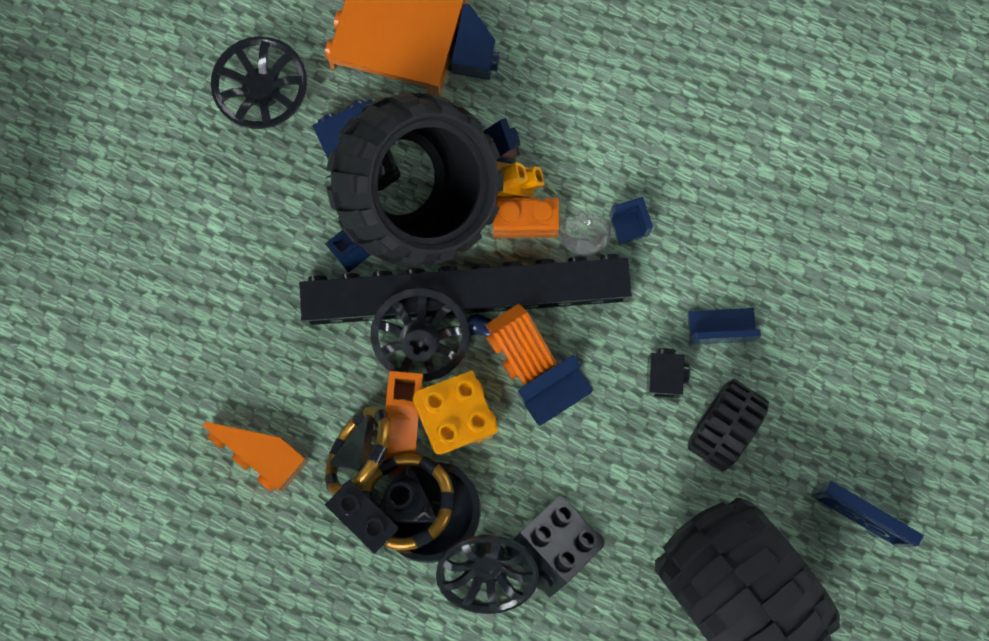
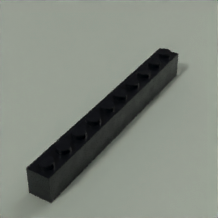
[299,254,632,326]

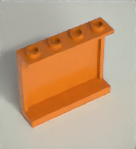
[325,0,467,96]

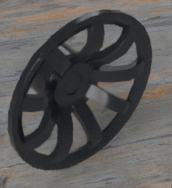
[210,36,307,129]
[371,287,470,381]
[436,535,539,614]

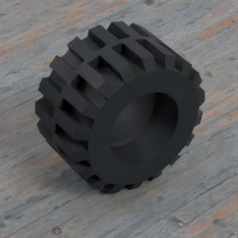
[688,379,769,472]

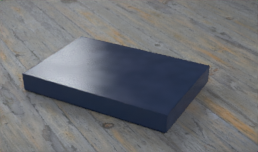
[810,481,924,547]

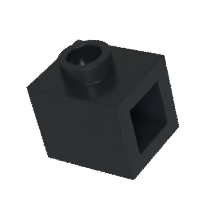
[646,348,690,398]

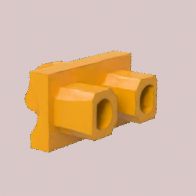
[496,161,545,198]

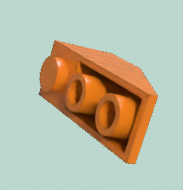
[383,371,423,476]
[203,422,309,492]

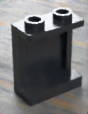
[325,481,399,554]

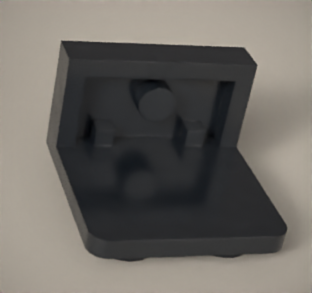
[504,497,604,598]

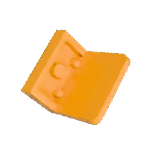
[412,370,499,455]

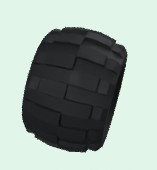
[326,93,504,267]
[655,497,840,641]

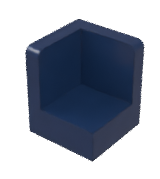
[609,197,653,245]

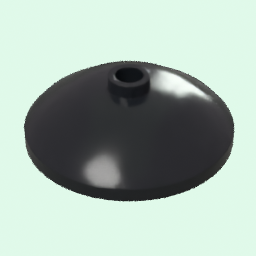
[382,462,481,563]

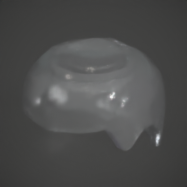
[559,211,611,256]

